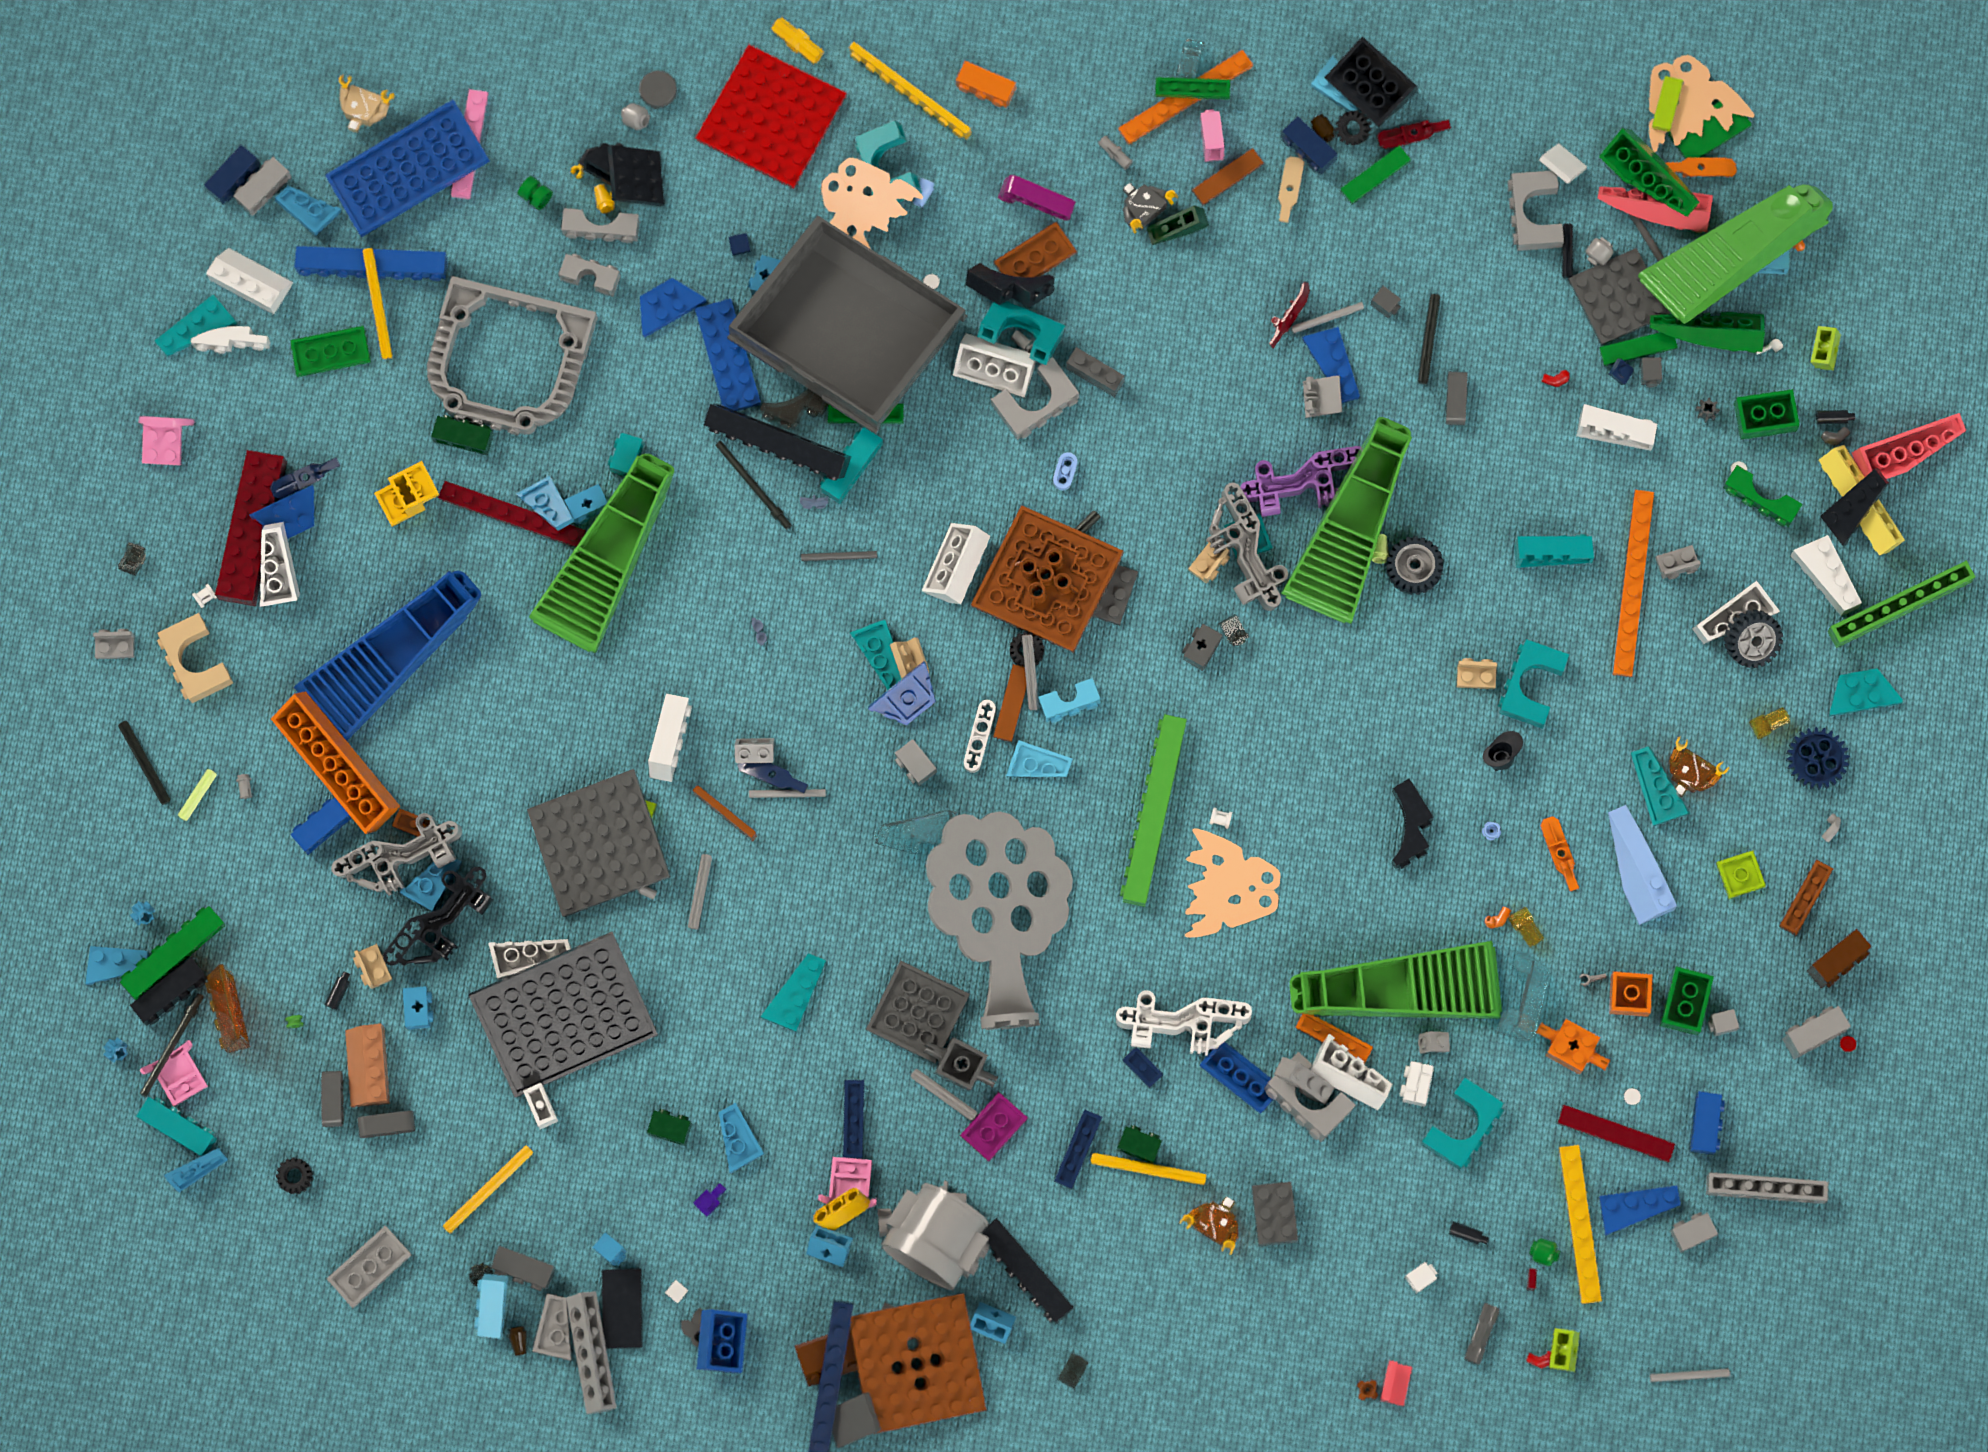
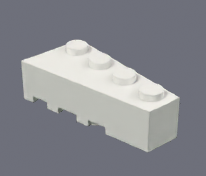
[1577,404,1657,451]
[260,522,300,607]
[1791,535,1862,616]
[1692,581,1780,644]
[648,694,692,782]
[489,939,572,981]
[1310,1034,1392,1110]

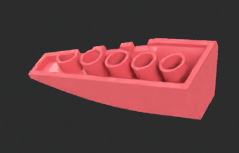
[1598,187,1713,233]
[1852,413,1966,479]

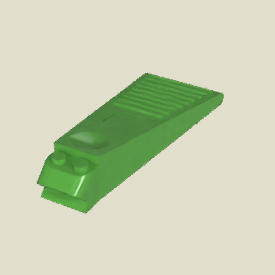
[1638,184,1833,324]
[1281,417,1412,624]
[529,454,675,653]
[1290,941,1502,1019]

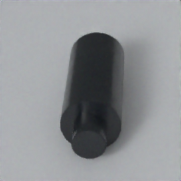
[1816,410,1855,424]
[324,971,350,1010]
[1449,1221,1489,1245]

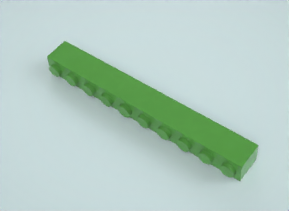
[1120,714,1187,907]

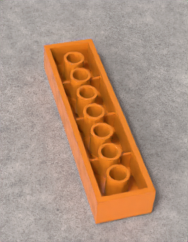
[271,692,400,834]

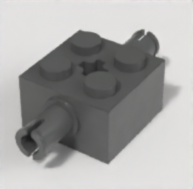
[923,1037,998,1091]

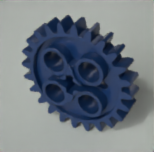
[1786,727,1850,790]

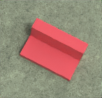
[1380,1361,1412,1406]

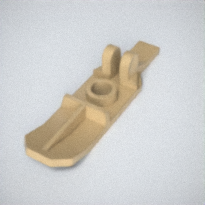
[1278,157,1304,223]

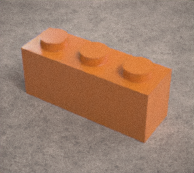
[956,61,1016,108]

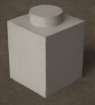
[1707,1009,1739,1036]

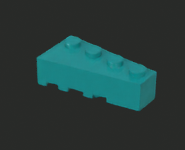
[1514,534,1594,568]

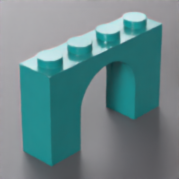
[855,121,922,203]
[977,301,1066,365]
[1498,639,1570,729]
[1421,1078,1504,1170]

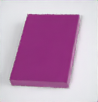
[960,1092,1028,1162]

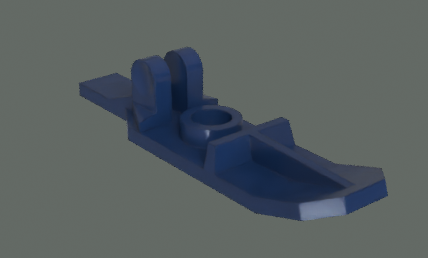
[270,457,340,500]
[737,763,808,793]

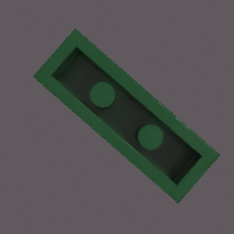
[431,415,494,456]

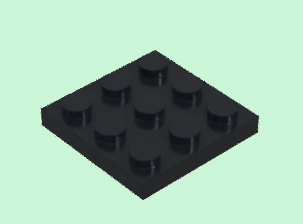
[608,145,664,207]

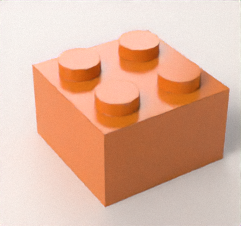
[1609,972,1652,1017]

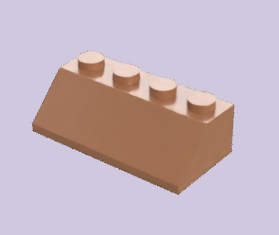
[345,1024,390,1108]

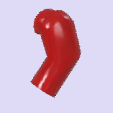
[1541,370,1570,387]
[1526,1351,1552,1368]

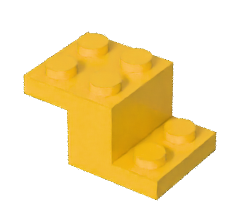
[374,461,439,527]

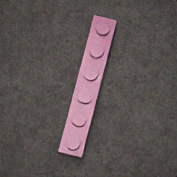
[451,89,488,199]

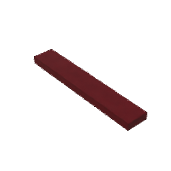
[1557,1105,1675,1163]

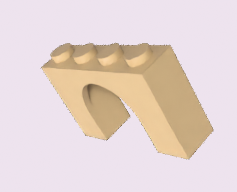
[157,613,233,703]

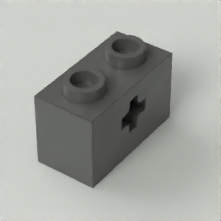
[1182,624,1223,671]

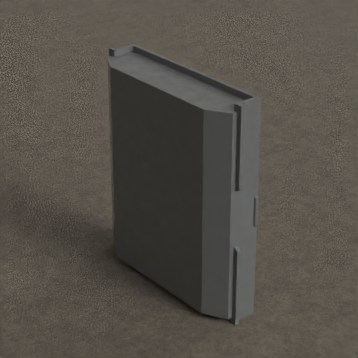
[727,215,967,434]

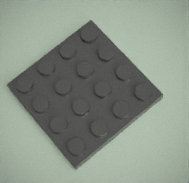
[1568,248,1670,346]
[866,960,970,1064]

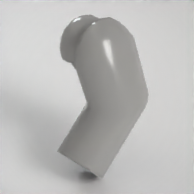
[637,886,657,900]

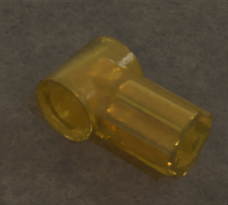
[1749,707,1790,740]
[1508,907,1544,948]

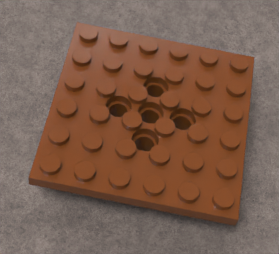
[971,505,1124,653]
[850,1293,986,1435]

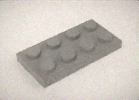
[327,1226,412,1308]

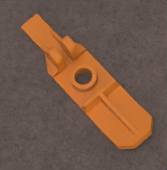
[1665,158,1737,177]
[1540,816,1579,892]

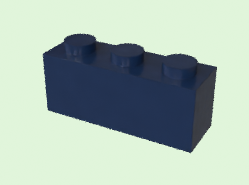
[1281,116,1338,175]
[203,145,260,205]

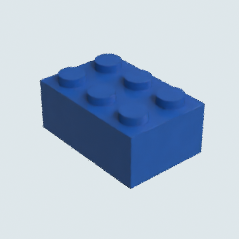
[696,1309,747,1374]

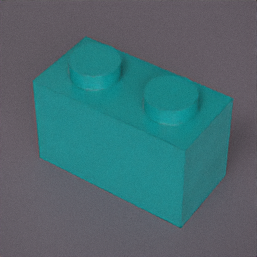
[608,433,644,477]

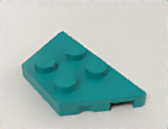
[1829,668,1903,717]

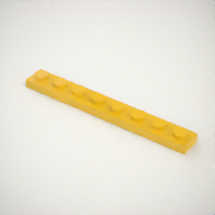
[849,42,971,140]
[1559,1145,1602,1304]

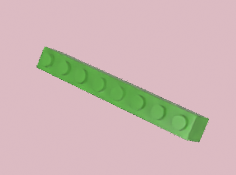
[1827,560,1976,648]

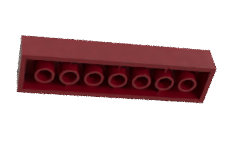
[215,450,287,607]

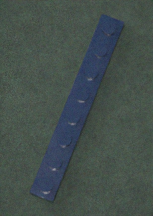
[808,1300,853,1452]

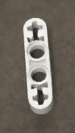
[964,700,996,773]

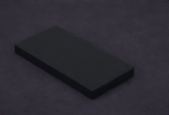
[602,1269,643,1349]

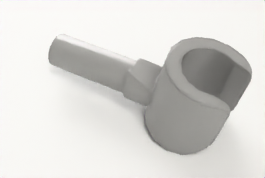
[1579,973,1607,986]

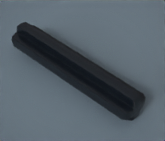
[1562,223,1573,278]

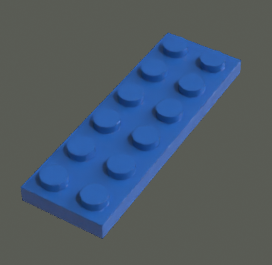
[695,298,761,411]

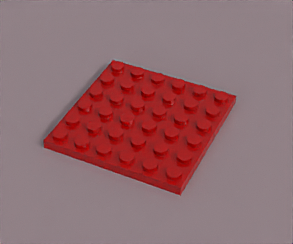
[695,44,847,189]

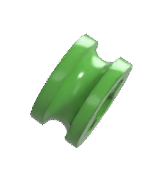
[285,1015,304,1029]

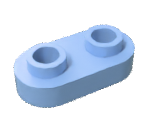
[1053,452,1077,490]

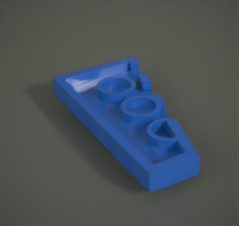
[1302,327,1360,403]
[1599,1186,1680,1236]

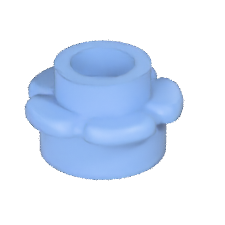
[1482,822,1501,841]

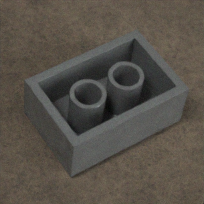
[1251,1181,1298,1247]

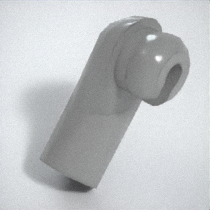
[1821,814,1841,843]

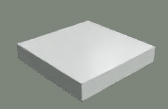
[1540,143,1587,183]

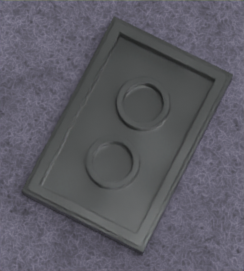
[832,1392,881,1448]

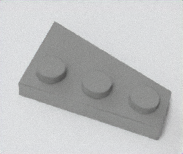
[533,1294,571,1361]

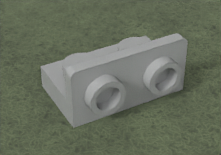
[1655,545,1701,580]
[93,629,135,659]
[735,738,774,763]

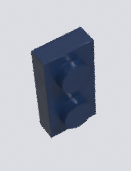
[1122,1047,1163,1089]

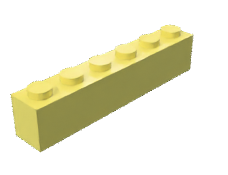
[1819,445,1905,556]

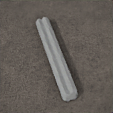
[1022,634,1039,710]
[688,854,712,929]
[911,1069,977,1121]

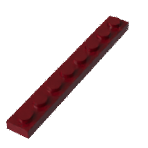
[438,481,586,548]

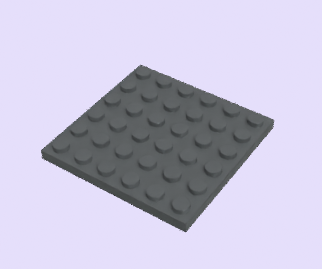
[527,769,671,917]

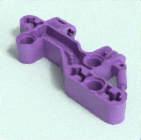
[1240,446,1361,517]

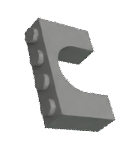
[1507,171,1564,251]
[991,357,1079,440]
[1264,1052,1356,1142]

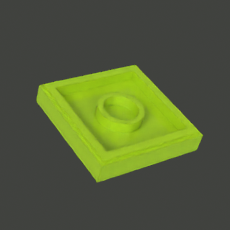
[1716,850,1766,899]

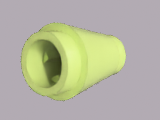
[1372,534,1389,564]

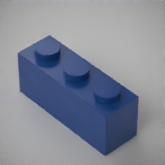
[290,797,352,855]
[1690,1091,1725,1155]

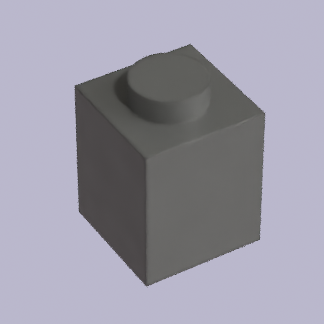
[1371,286,1401,318]
[1640,357,1662,387]

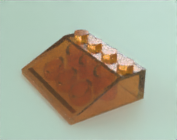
[205,964,250,1053]

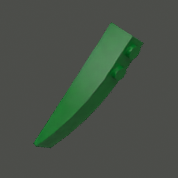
[1599,128,1700,217]
[1650,312,1765,353]

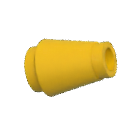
[594,184,615,213]

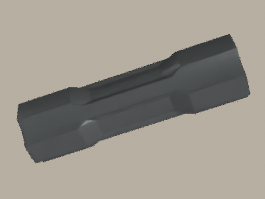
[1464,1303,1500,1365]

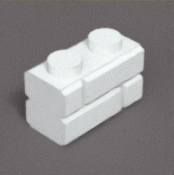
[1400,1061,1434,1107]
[523,1083,558,1129]

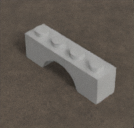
[561,208,640,243]

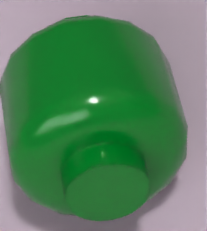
[1530,1238,1560,1266]

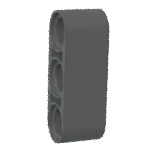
[1446,371,1468,425]
[321,1071,344,1127]
[357,1111,415,1138]

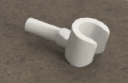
[1756,339,1783,355]

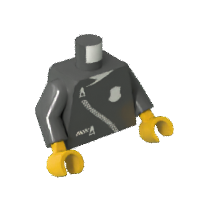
[1123,183,1179,233]

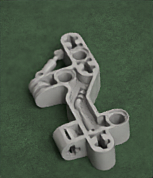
[1206,483,1288,611]
[331,813,462,896]

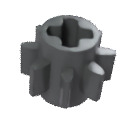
[1695,398,1720,423]

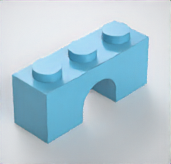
[1038,678,1100,723]

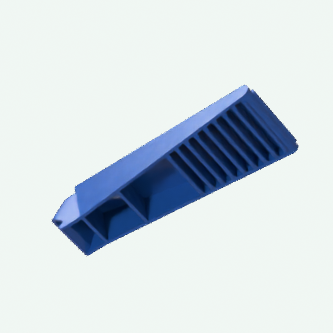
[294,571,481,741]

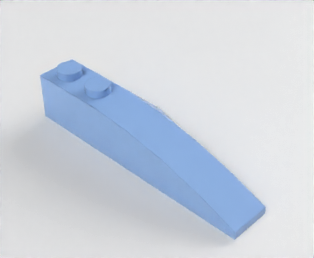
[1608,805,1677,925]

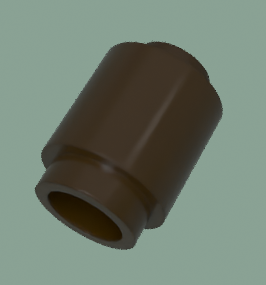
[1310,114,1337,143]

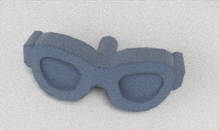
[800,495,828,509]
[752,618,767,646]

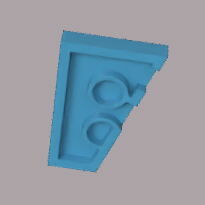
[399,859,462,912]
[85,946,149,985]
[719,1103,764,1174]
[164,1148,228,1193]

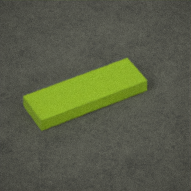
[1652,76,1683,132]

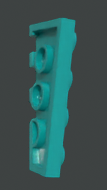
[154,295,237,356]
[850,619,902,690]
[1631,746,1691,826]
[760,953,826,1032]

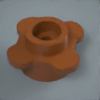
[1357,1380,1378,1400]

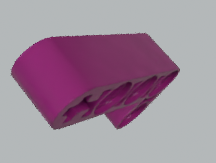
[998,175,1076,221]

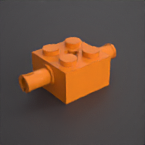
[1536,1019,1610,1075]

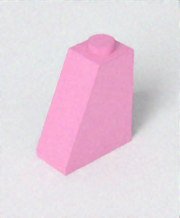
[1201,110,1224,162]

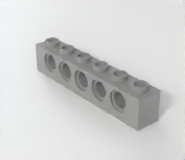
[1706,1172,1828,1204]
[566,1292,616,1414]

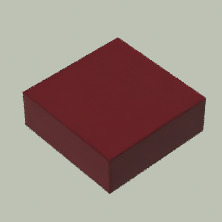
[1526,1268,1537,1291]

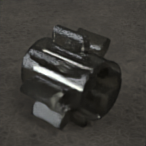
[469,1263,493,1286]

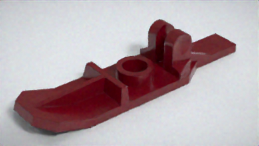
[1377,119,1451,149]
[1269,282,1310,349]

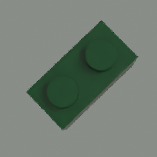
[647,1109,692,1146]
[1117,1125,1162,1164]

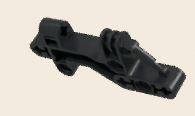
[382,867,494,966]

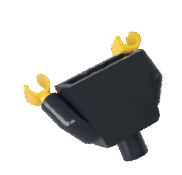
[571,142,624,197]

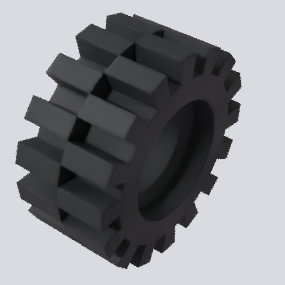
[1335,110,1372,146]
[1009,632,1044,667]
[276,1158,313,1194]

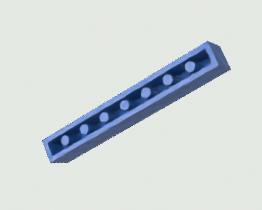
[294,246,448,281]

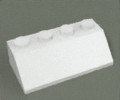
[206,248,293,314]
[953,333,1036,397]
[922,523,990,604]

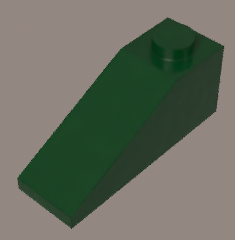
[1146,205,1209,245]

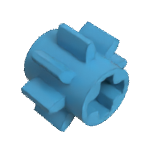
[130,901,155,925]
[103,1037,128,1063]

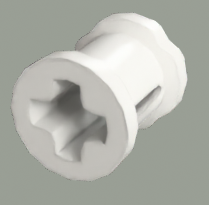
[192,584,217,608]
[1210,808,1232,829]

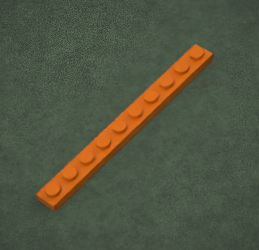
[1612,490,1654,677]

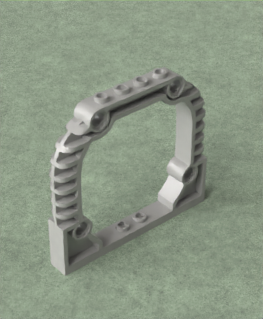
[427,276,598,435]

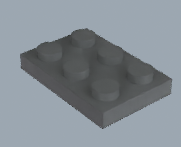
[1092,565,1138,626]

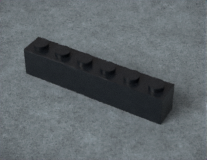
[982,1218,1074,1324]

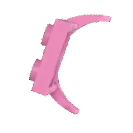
[138,416,194,465]
[140,1040,208,1106]
[818,1157,877,1209]

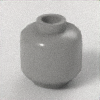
[621,103,650,130]
[1586,237,1614,266]

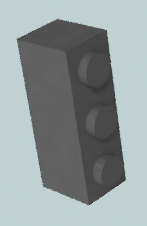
[1066,347,1125,398]
[490,1246,556,1291]

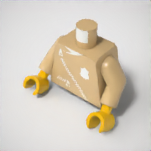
[339,74,395,133]

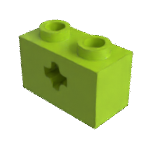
[1811,326,1841,371]
[1549,1328,1580,1372]

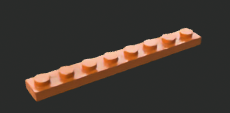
[1118,50,1253,145]

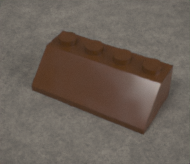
[794,1328,858,1387]

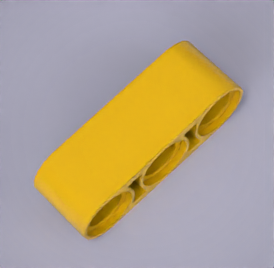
[813,1187,870,1231]

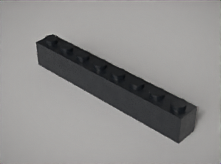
[703,403,852,480]

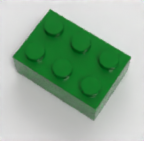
[1734,389,1800,440]
[1660,966,1714,1036]

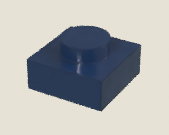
[1608,359,1635,385]

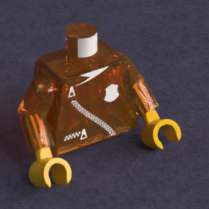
[1669,736,1729,797]
[1180,1196,1239,1255]

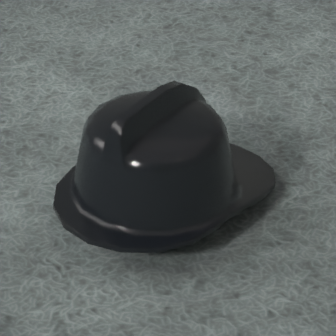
[1482,731,1523,771]

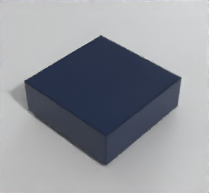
[728,233,751,256]

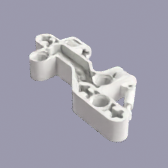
[1116,991,1252,1056]

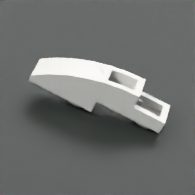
[191,326,270,353]

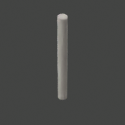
[1291,302,1364,334]
[749,789,826,798]
[1650,1369,1730,1382]

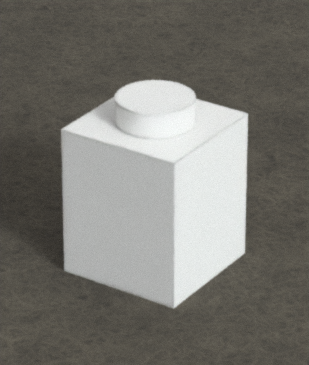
[1405,1262,1437,1294]

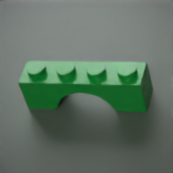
[1723,465,1803,527]

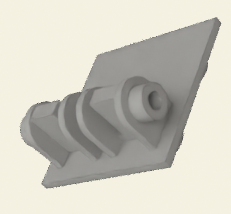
[1303,375,1342,418]

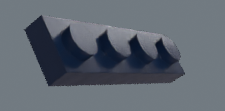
[843,1080,864,1159]
[1054,1109,1102,1189]

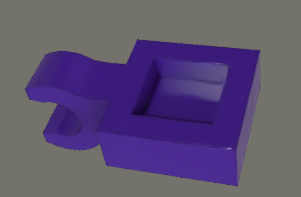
[693,1183,727,1217]

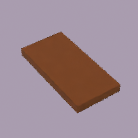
[994,222,1077,277]

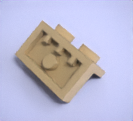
[1188,542,1230,584]
[890,638,929,678]
[1457,658,1497,689]
[353,944,393,989]

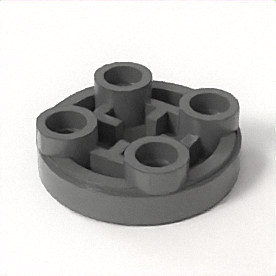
[639,71,677,109]

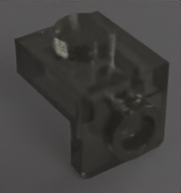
[118,542,146,576]
[1218,614,1250,646]
[1057,1353,1089,1389]

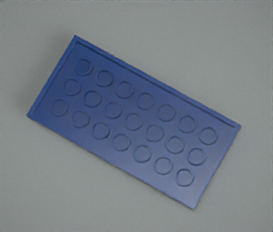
[325,100,490,237]

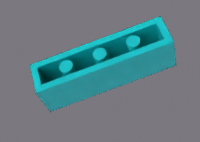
[820,427,883,504]
[136,1096,217,1157]

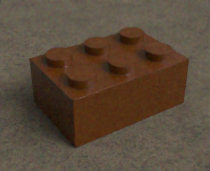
[1807,929,1872,989]

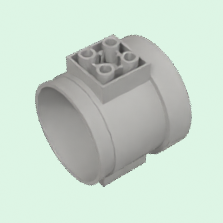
[881,1183,990,1290]

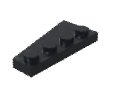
[1820,468,1889,546]

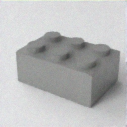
[1782,1006,1851,1060]

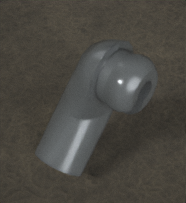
[1821,427,1850,445]

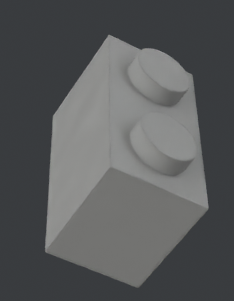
[894,739,937,786]
[1670,1212,1718,1253]

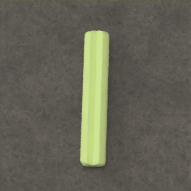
[178,769,217,821]

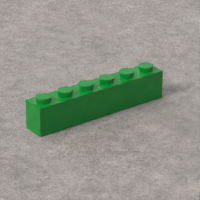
[120,906,225,1000]

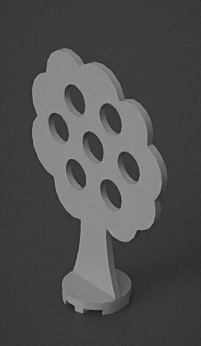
[926,811,1073,1030]

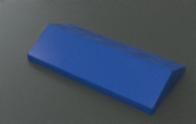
[1199,1042,1273,1114]

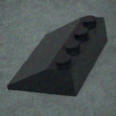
[1324,36,1418,127]

